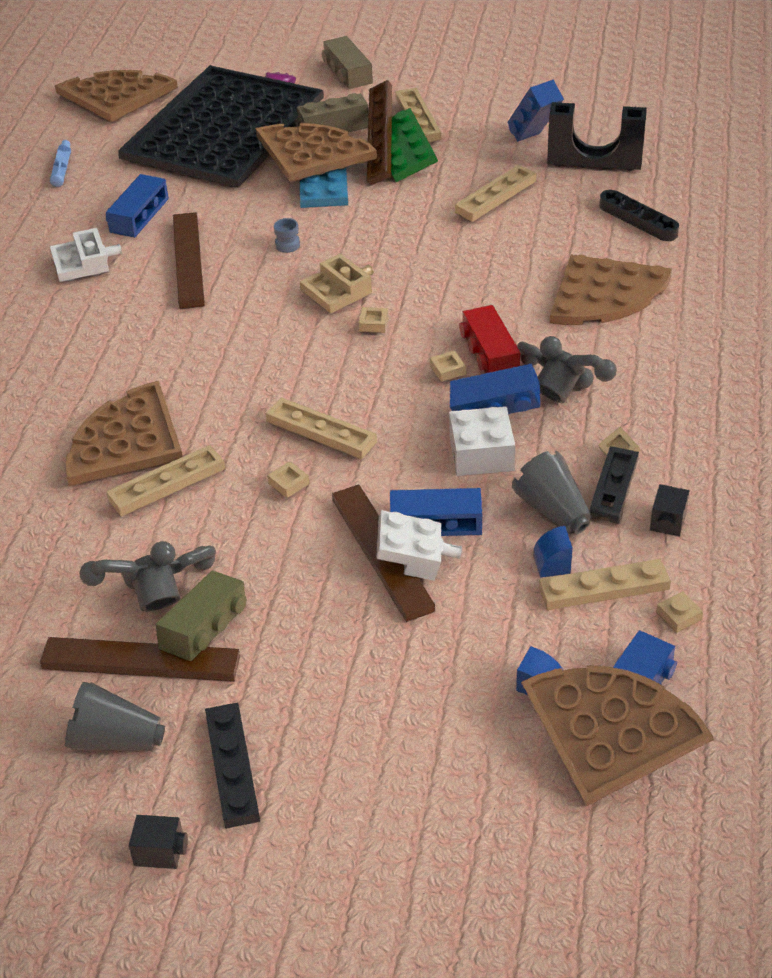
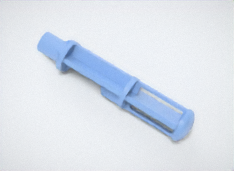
[50,140,71,187]

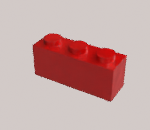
[459,305,521,373]

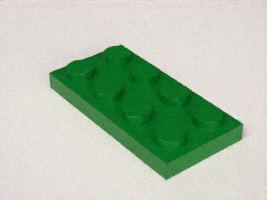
[391,108,438,182]

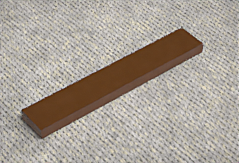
[366,80,392,186]
[173,212,205,309]
[332,484,435,622]
[40,637,240,682]

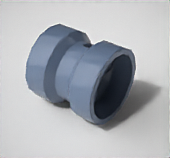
[274,218,300,253]

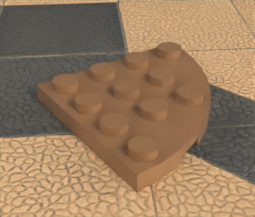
[55,70,178,122]
[256,123,377,182]
[550,254,672,325]
[65,380,183,486]
[521,665,714,806]

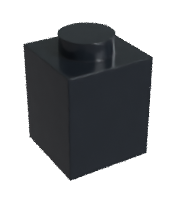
[650,484,690,536]
[129,814,188,869]

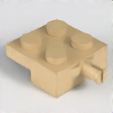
[300,253,374,314]

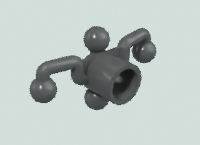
[517,336,617,403]
[79,541,216,612]

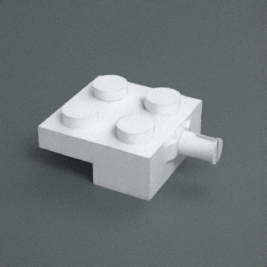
[50,228,122,282]
[377,510,462,581]

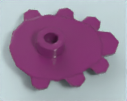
[265,72,296,83]

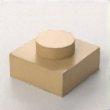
[359,307,389,333]
[430,350,466,382]
[598,426,641,456]
[267,461,310,498]
[656,591,703,633]

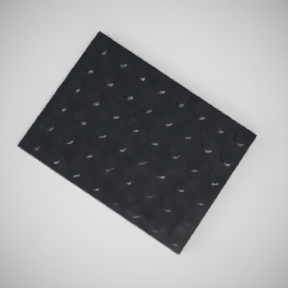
[118,65,324,188]

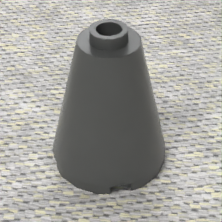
[512,451,591,534]
[65,682,166,751]

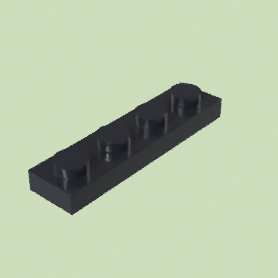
[205,702,260,829]

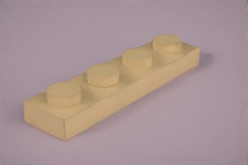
[395,88,441,143]
[455,165,537,222]
[266,397,377,459]
[106,445,225,517]
[539,559,671,610]

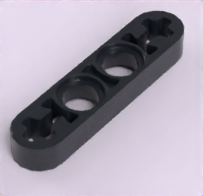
[599,190,679,241]

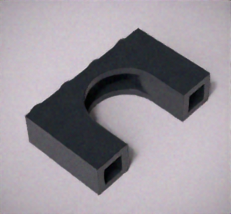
[547,102,647,171]

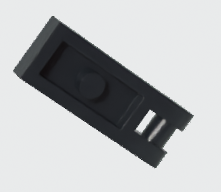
[589,446,639,524]

